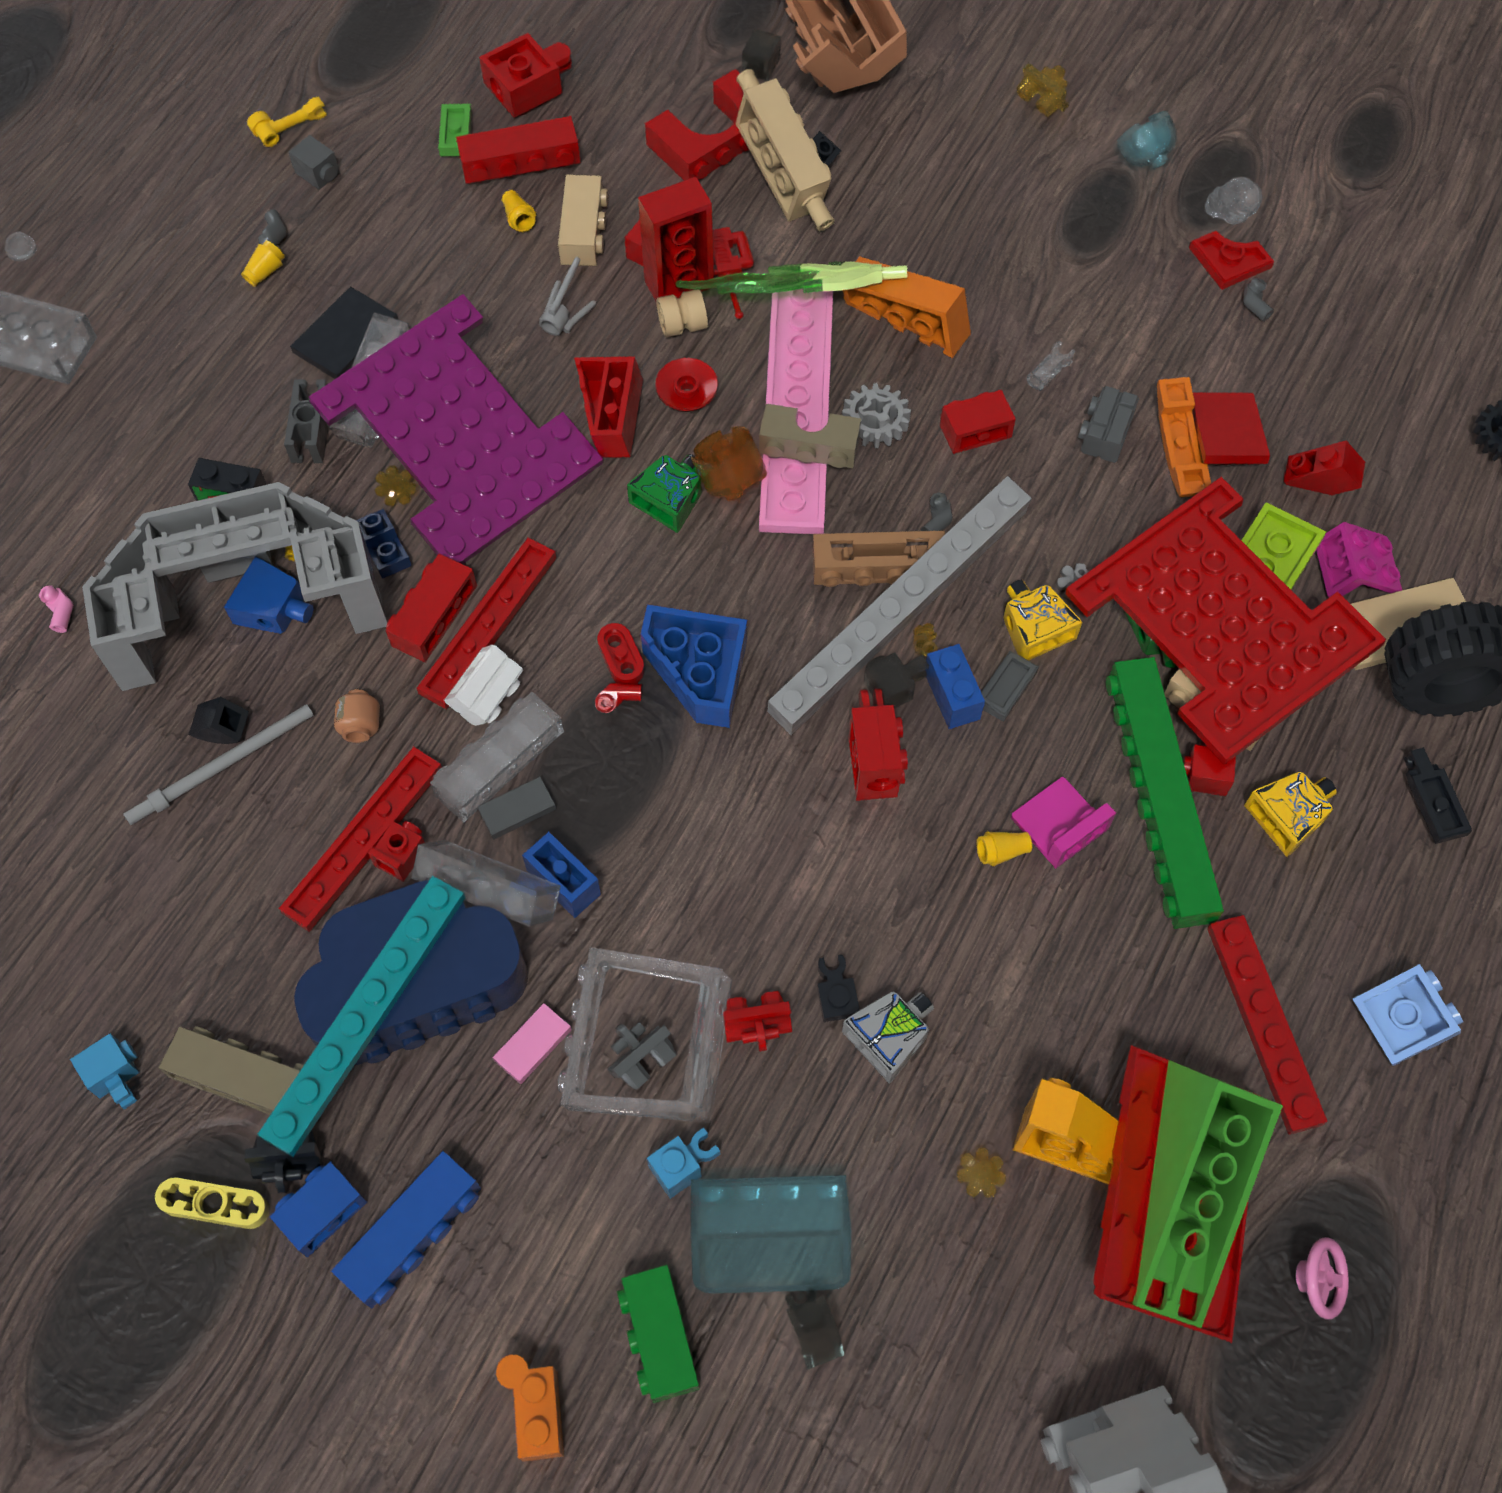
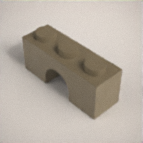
[759,403,861,468]

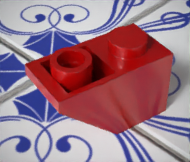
[1284,440,1365,495]

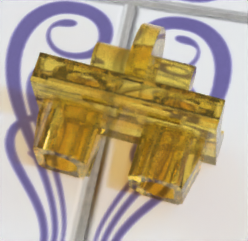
[1016,63,1069,117]

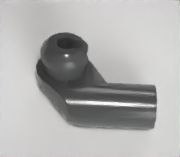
[1243,277,1274,322]

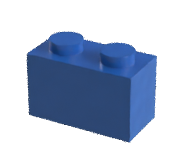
[924,644,985,729]
[522,832,601,918]
[270,1162,367,1258]

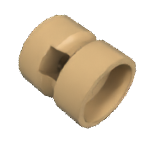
[656,289,708,338]

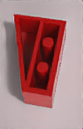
[574,357,643,457]

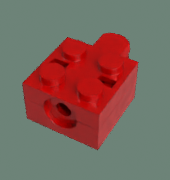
[479,33,572,118]
[848,688,908,801]

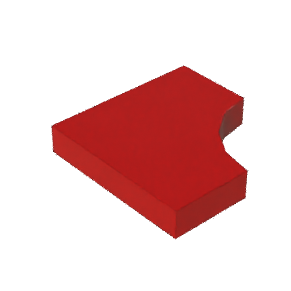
[1189,231,1274,290]

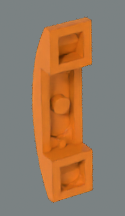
[1157,377,1211,497]

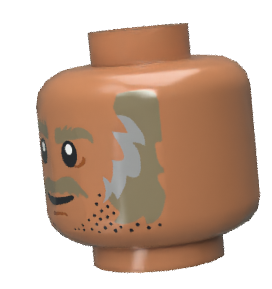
[334,689,380,743]

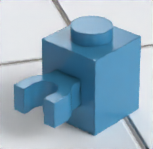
[70,1033,140,1109]
[647,1127,720,1199]

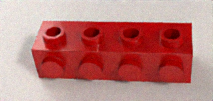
[456,116,580,184]

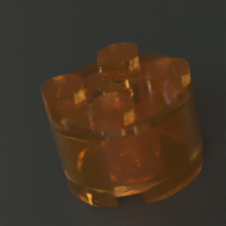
[691,426,767,501]

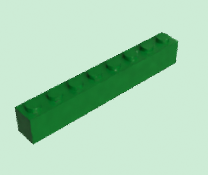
[1106,657,1224,929]

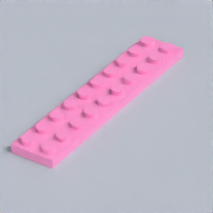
[759,268,833,534]

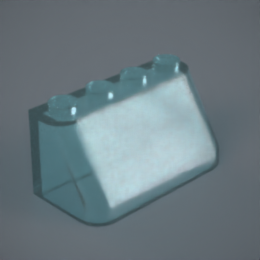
[691,1175,851,1293]

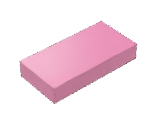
[493,1003,572,1084]

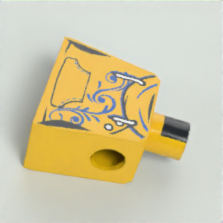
[1003,579,1082,661]
[1244,772,1337,857]

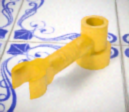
[247,97,327,147]

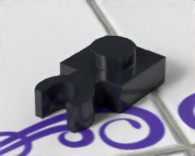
[817,955,860,1022]

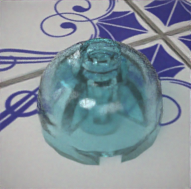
[1117,111,1177,169]

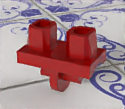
[723,991,792,1052]

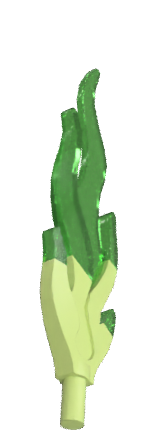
[676,261,907,294]

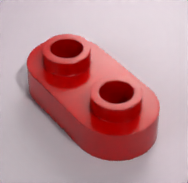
[597,623,644,684]

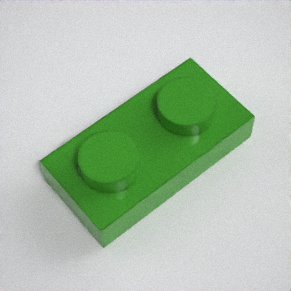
[438,104,472,156]

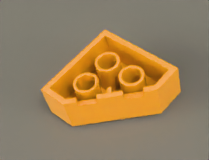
[1013,1078,1118,1185]

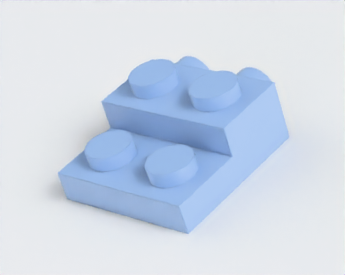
[1353,964,1463,1066]

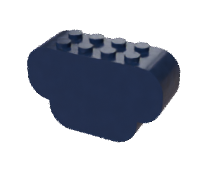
[294,880,528,1065]

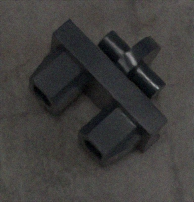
[244,1130,323,1193]

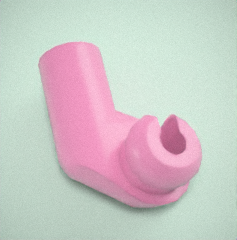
[39,585,73,633]

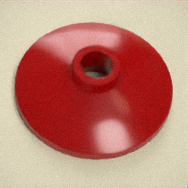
[655,358,718,411]

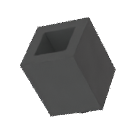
[288,135,340,190]

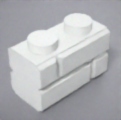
[444,645,523,726]

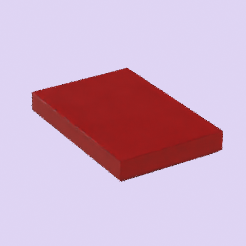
[1192,392,1270,464]

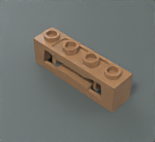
[812,531,945,587]

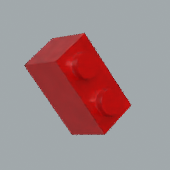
[940,389,1016,454]

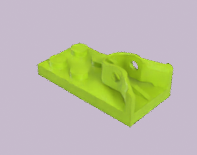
[1241,502,1326,590]

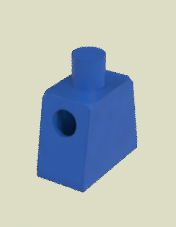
[224,557,313,634]

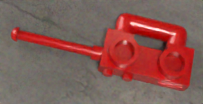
[713,227,754,319]

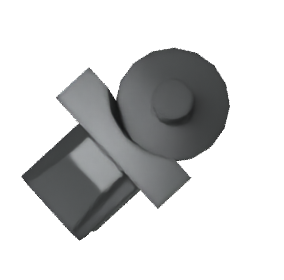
[607,1022,677,1090]

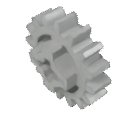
[842,383,911,448]

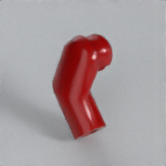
[595,683,642,713]

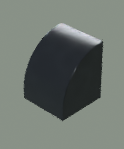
[188,697,249,744]

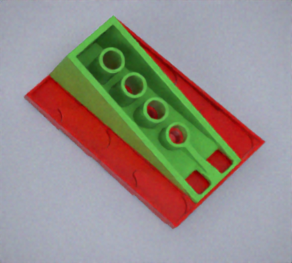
[1093,1045,1283,1343]

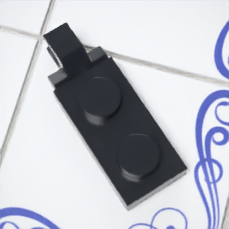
[1404,747,1472,844]

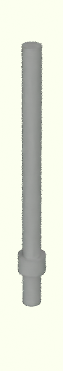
[123,704,314,825]

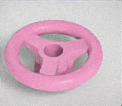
[1296,1237,1349,1319]

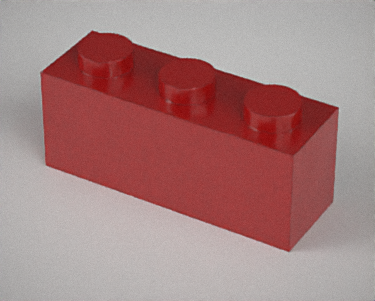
[385,554,477,663]

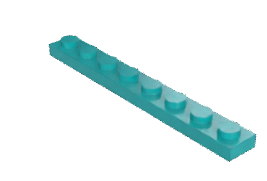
[257,876,466,1157]

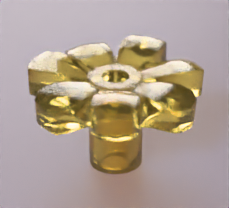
[374,465,416,506]
[957,1148,1006,1198]

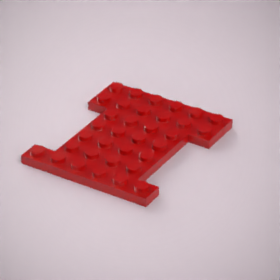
[1065,477,1387,765]

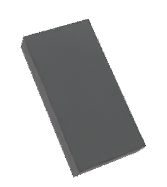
[981,650,1039,722]
[477,777,556,840]

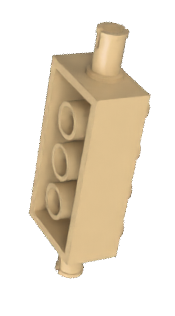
[735,69,835,231]

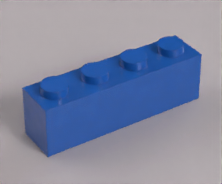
[331,1151,481,1309]

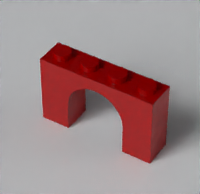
[645,69,749,181]

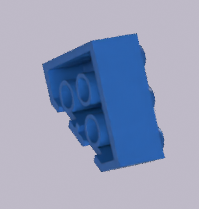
[641,605,747,728]

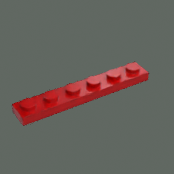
[416,538,557,709]
[278,746,443,932]
[1207,915,1328,1135]

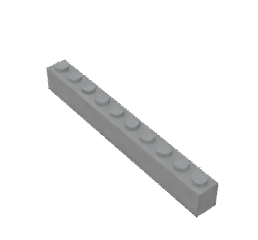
[767,476,1032,735]

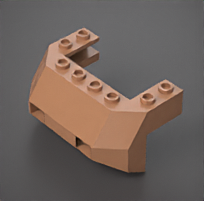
[785,0,907,93]

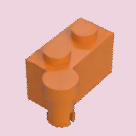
[496,1354,564,1462]

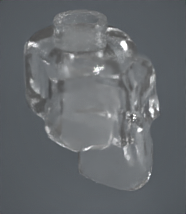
[1205,177,1263,225]

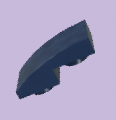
[356,509,412,579]

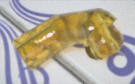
[913,623,937,657]

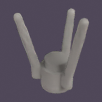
[539,257,596,336]

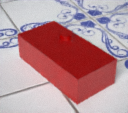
[638,177,714,301]

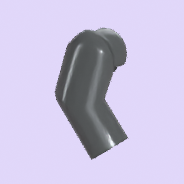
[258,209,287,245]
[921,492,953,531]

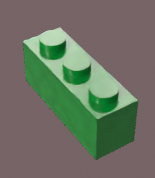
[617,1265,700,1404]

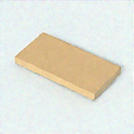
[1351,578,1466,670]

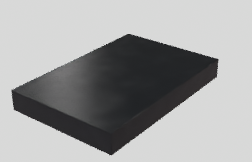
[290,286,399,379]

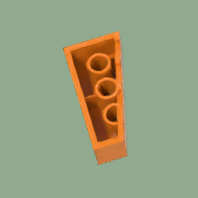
[842,257,971,358]

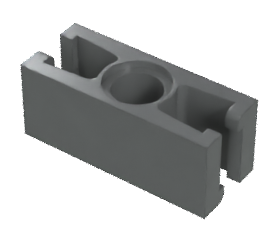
[284,379,328,464]

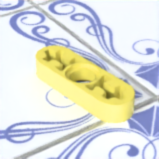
[155,1178,269,1229]

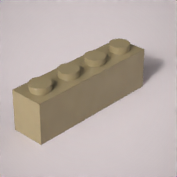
[159,1026,304,1115]

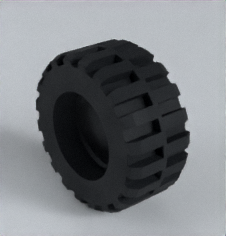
[1384,602,1502,717]

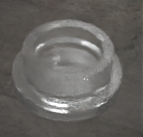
[5,232,37,261]

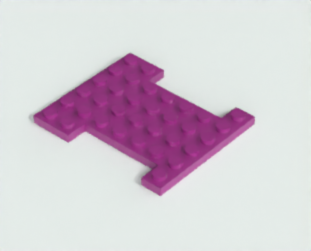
[309,294,603,564]

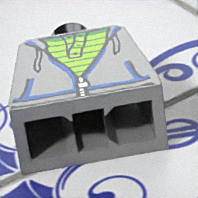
[842,992,934,1084]

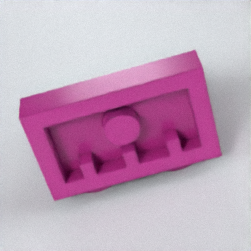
[1316,522,1402,597]
[1011,777,1116,869]

